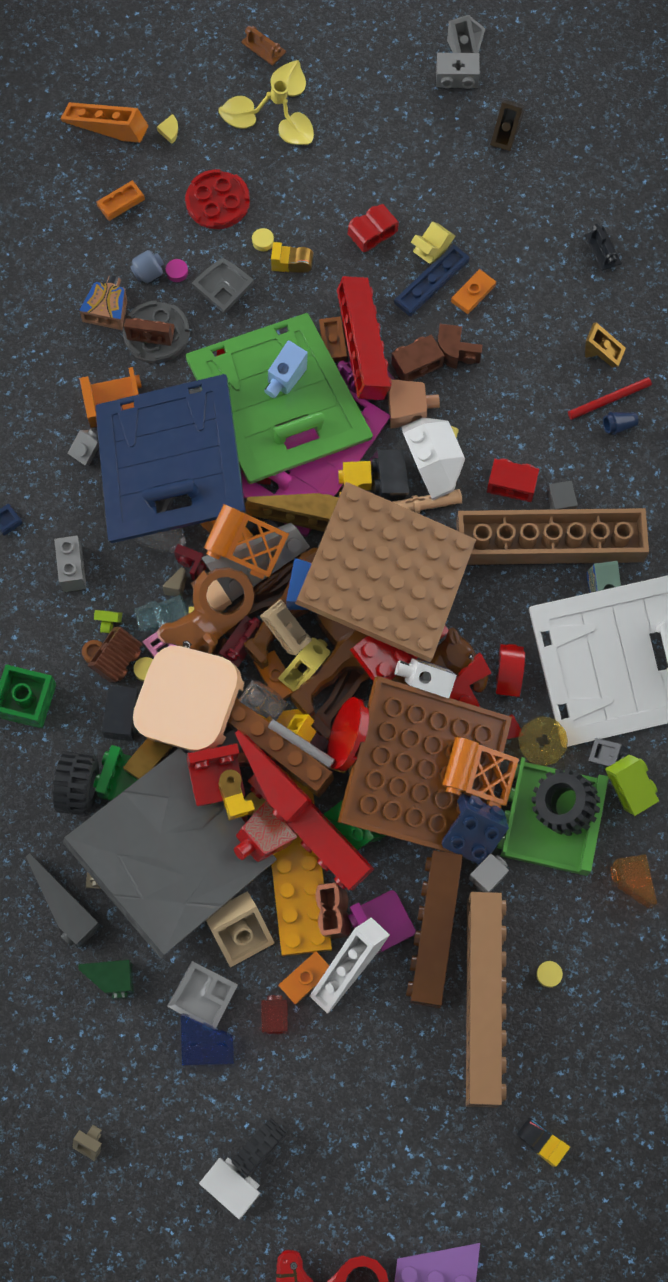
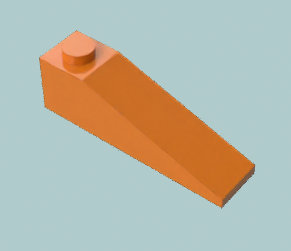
[61,102,148,143]

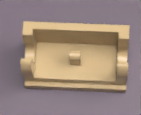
[260,600,312,655]

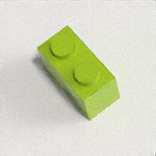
[605,754,659,816]

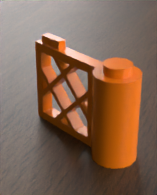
[204,504,289,579]
[442,737,519,808]

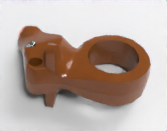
[157,567,254,654]

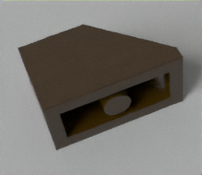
[490,100,526,151]

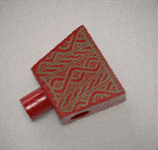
[234,801,297,862]

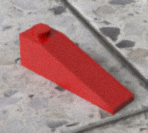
[235,730,312,823]

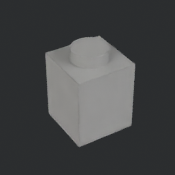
[469,853,509,893]

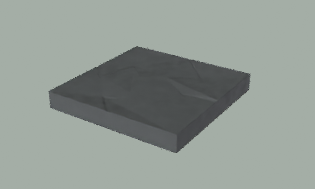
[63,748,277,959]

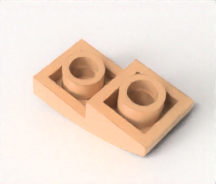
[190,571,232,612]

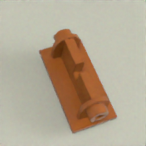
[241,26,286,66]

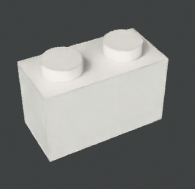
[199,1158,261,1219]

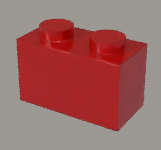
[487,458,539,502]

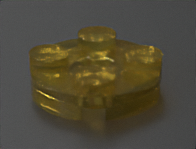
[518,716,568,765]

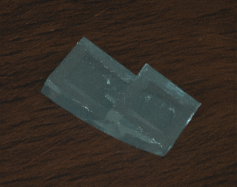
[134,595,188,631]

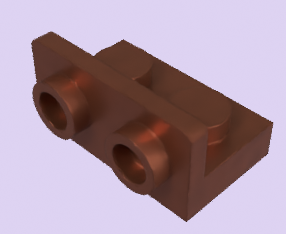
[124,318,175,346]

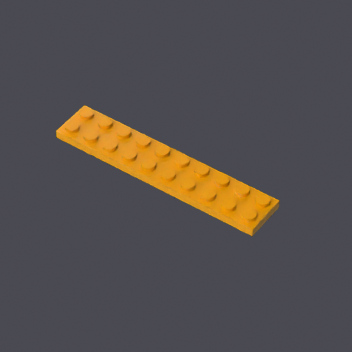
[259,709,332,956]

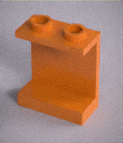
[79,367,142,428]

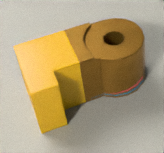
[271,242,313,273]
[219,769,255,821]

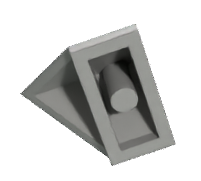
[447,15,485,53]

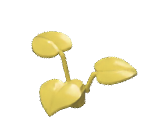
[219,60,314,145]

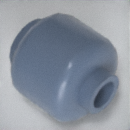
[130,250,164,283]

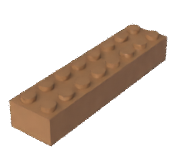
[456,508,649,565]
[466,892,506,1108]

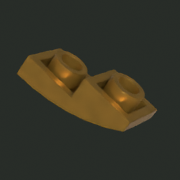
[123,738,173,780]

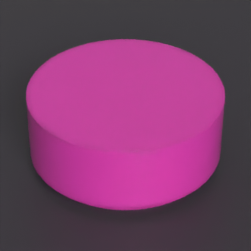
[166,259,188,282]

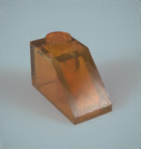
[611,854,657,908]

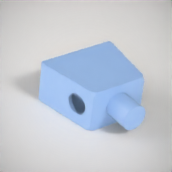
[264,340,308,398]

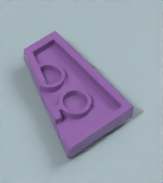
[394,1243,480,1282]

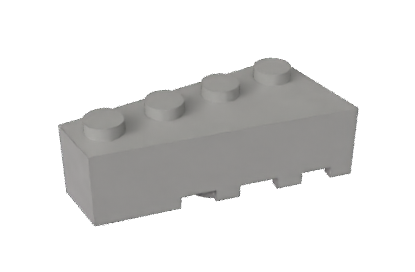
[201,523,309,601]

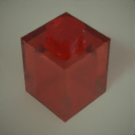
[261,995,288,1034]

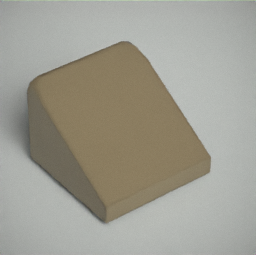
[162,568,187,598]

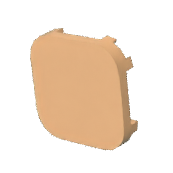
[133,646,244,752]

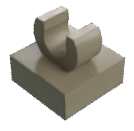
[73,1125,102,1161]

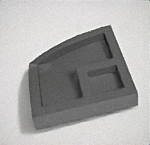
[192,258,254,314]

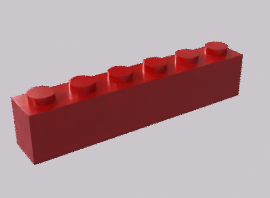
[337,276,392,400]
[248,774,374,890]

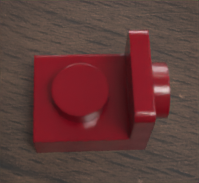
[174,544,207,581]

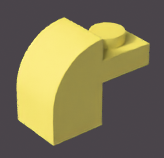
[411,222,455,264]

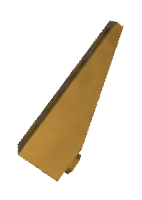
[245,493,339,532]

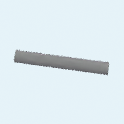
[268,719,335,768]

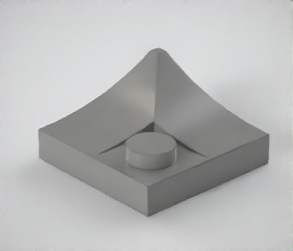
[167,961,238,1031]

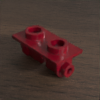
[219,616,261,667]

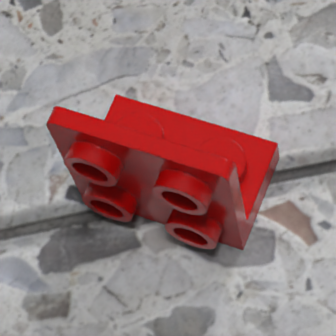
[187,744,245,807]

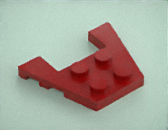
[449,653,524,739]

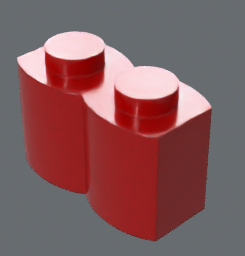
[348,204,399,252]

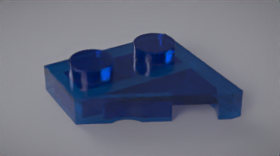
[181,1013,234,1065]

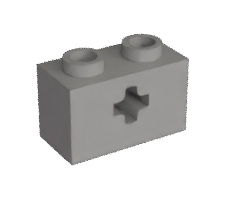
[436,53,480,89]
[54,536,87,592]

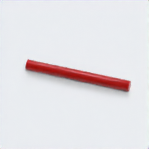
[568,377,652,420]

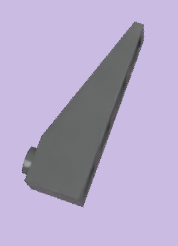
[26,853,101,948]

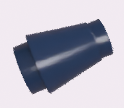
[603,412,639,435]

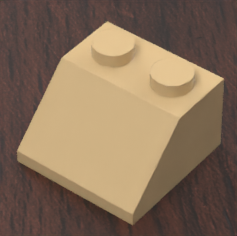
[206,891,274,968]

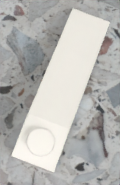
[310,918,390,1014]

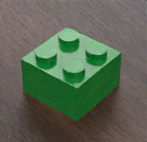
[0,665,56,729]

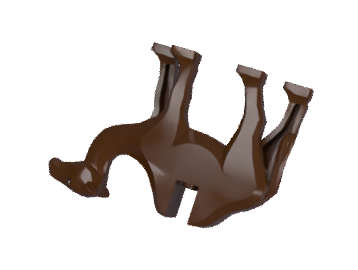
[224,548,488,741]

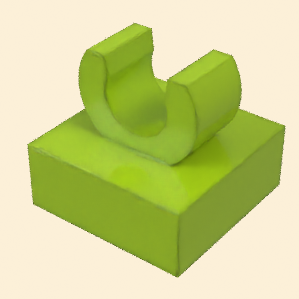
[94,610,122,633]

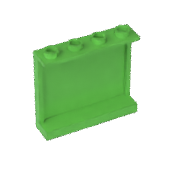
[497,757,609,876]

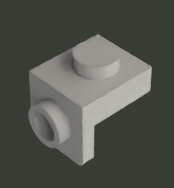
[68,428,99,465]

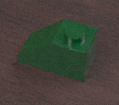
[78,960,134,1000]

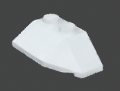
[402,418,465,500]

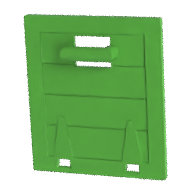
[186,313,373,484]

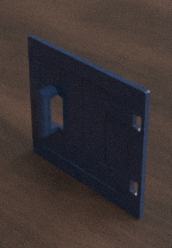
[95,374,246,543]

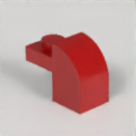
[496,644,525,697]

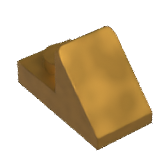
[585,322,626,368]

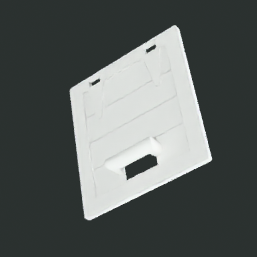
[529,576,668,747]

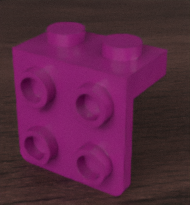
[348,890,415,955]

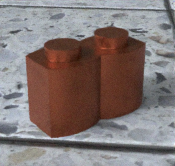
[316,883,351,939]

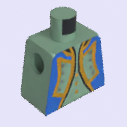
[586,561,621,593]

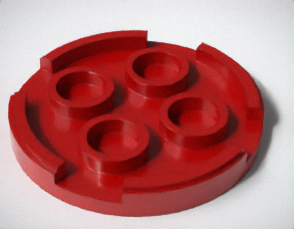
[185,169,250,229]
[327,697,369,771]

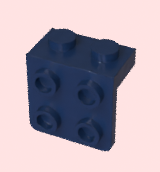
[442,793,509,864]

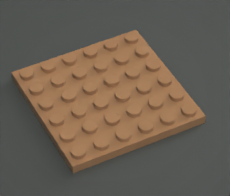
[295,482,476,662]

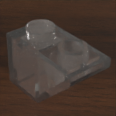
[238,680,288,721]

